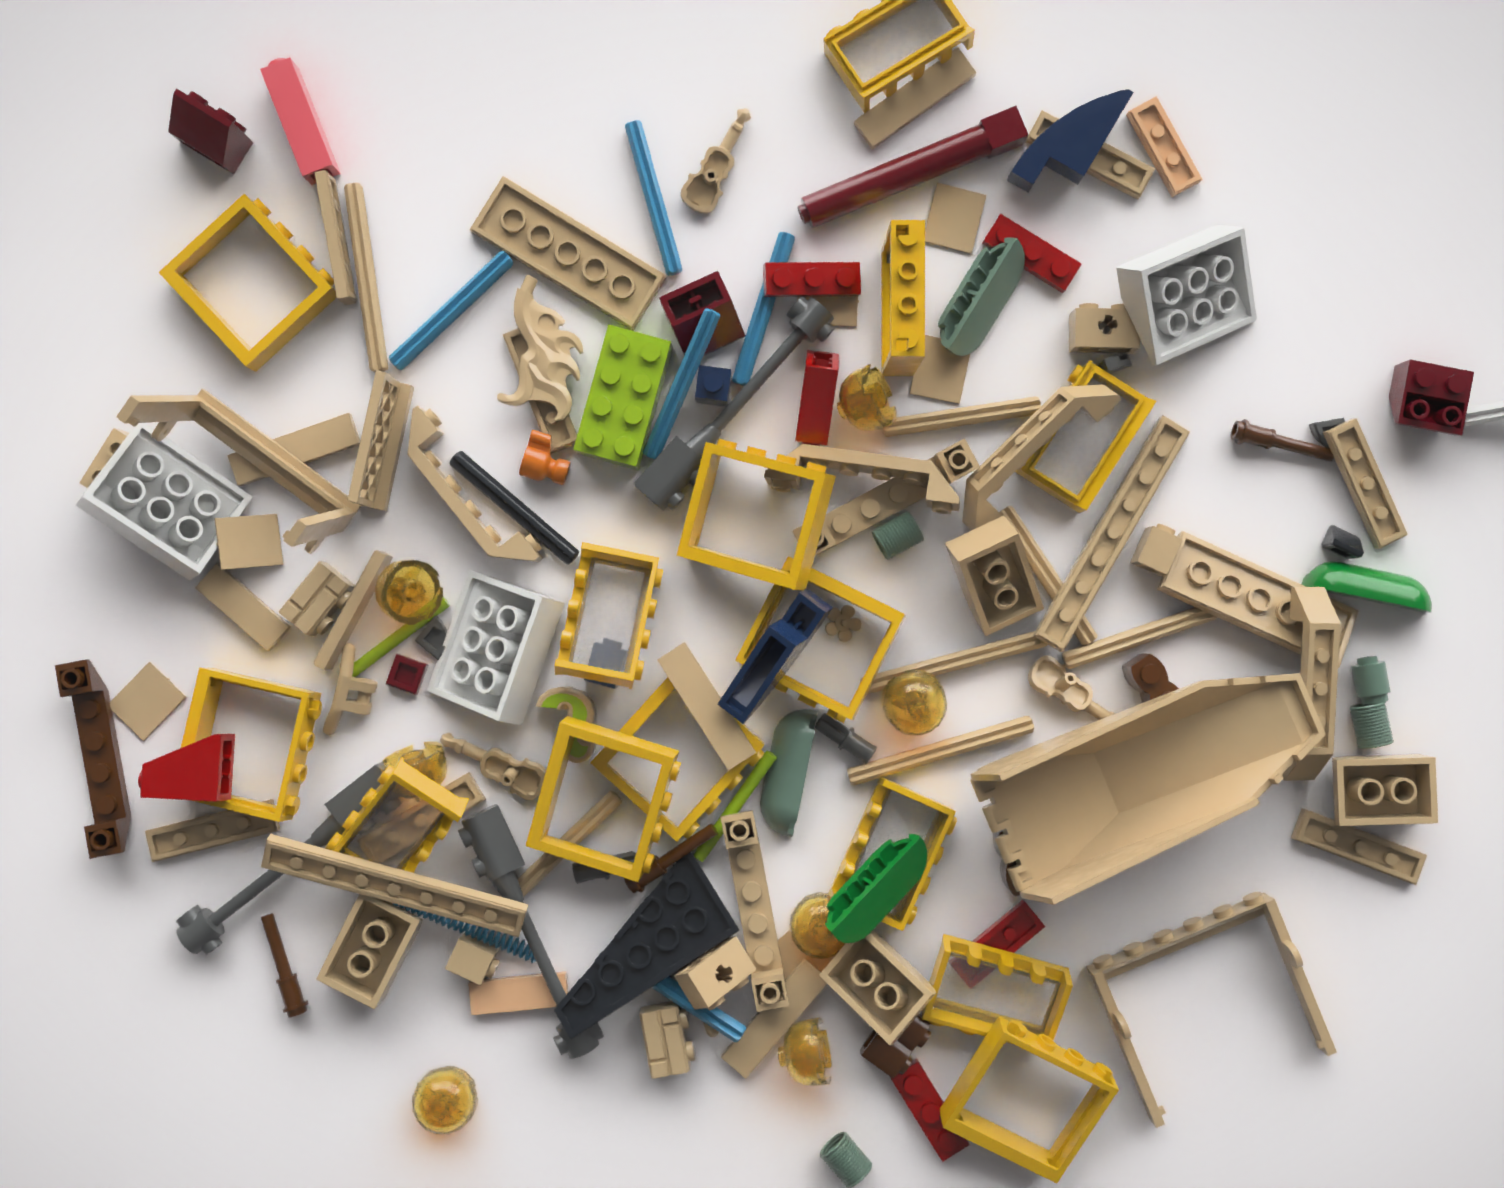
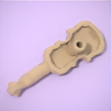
[680,108,751,214]
[1028,655,1115,720]
[440,732,546,800]

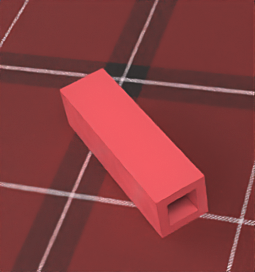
[260,57,341,185]

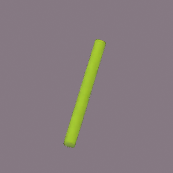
[352,596,450,677]
[693,750,777,862]

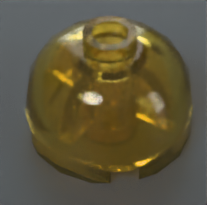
[837,364,897,431]
[375,559,443,625]
[881,669,948,736]
[379,741,448,801]
[789,892,845,959]
[778,1017,832,1086]
[412,1066,478,1135]

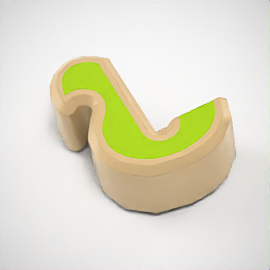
[536,687,597,763]

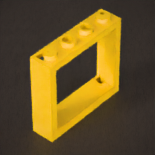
[158,194,337,372]
[881,220,925,376]
[676,438,836,590]
[735,556,906,723]
[181,668,322,822]
[590,677,765,842]
[525,716,681,882]
[940,1016,1119,1184]

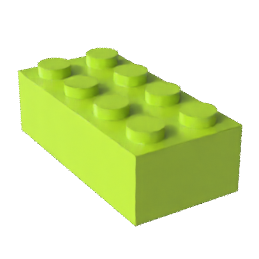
[573,324,673,471]

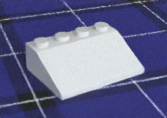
[1116,225,1257,365]
[75,423,252,580]
[427,570,565,726]

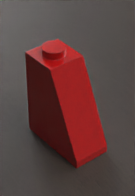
[795,350,839,446]
[138,733,235,802]

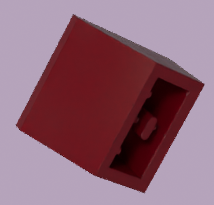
[168,88,254,175]
[659,271,746,356]
[1389,359,1474,437]

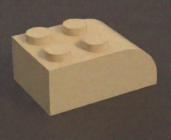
[945,515,1044,636]
[1332,754,1438,826]
[316,894,423,1009]
[819,929,936,1045]

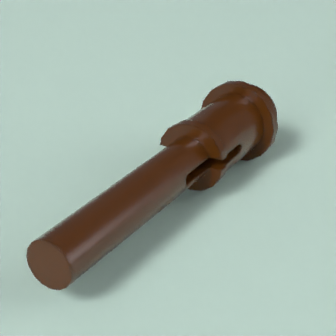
[1230,419,1334,462]
[624,823,718,893]
[261,913,309,1018]

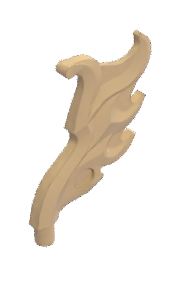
[497,275,583,422]

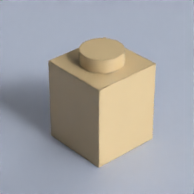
[1130,524,1183,576]
[445,933,500,985]

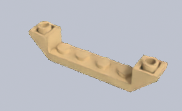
[962,384,1121,530]
[407,405,543,562]
[792,438,980,556]
[764,444,960,514]
[1281,586,1341,781]
[721,810,789,1012]

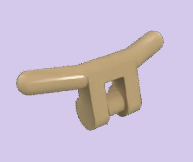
[323,643,378,735]

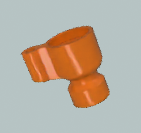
[519,430,571,486]

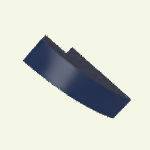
[1007,89,1134,193]
[717,589,833,724]

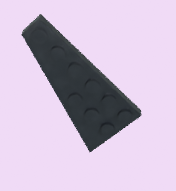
[554,852,740,1039]

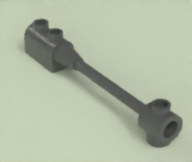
[634,296,835,511]
[176,762,404,955]
[457,804,604,1059]

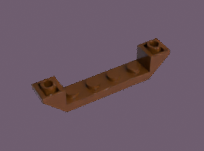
[54,659,131,859]

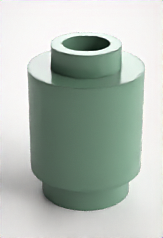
[1351,656,1391,704]

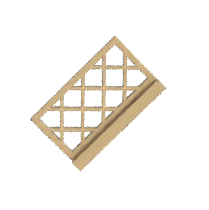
[347,370,414,511]

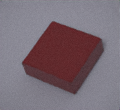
[386,654,429,695]

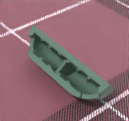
[938,237,1025,356]
[760,709,818,837]

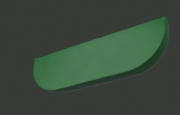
[1301,561,1432,613]
[825,834,927,943]

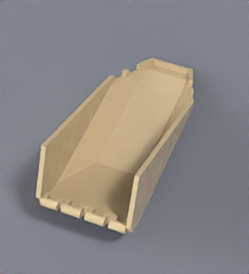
[970,673,1326,905]

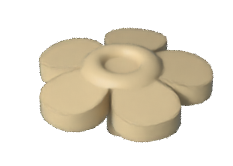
[825,605,862,642]

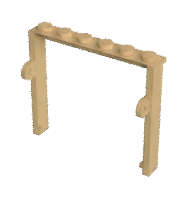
[116,389,361,554]
[1086,892,1337,1128]

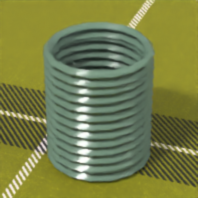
[871,511,924,560]
[1349,702,1394,749]
[820,1132,872,1188]

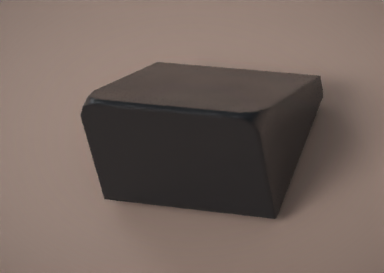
[1321,525,1364,559]

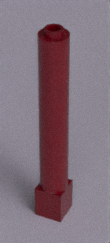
[797,105,1029,228]

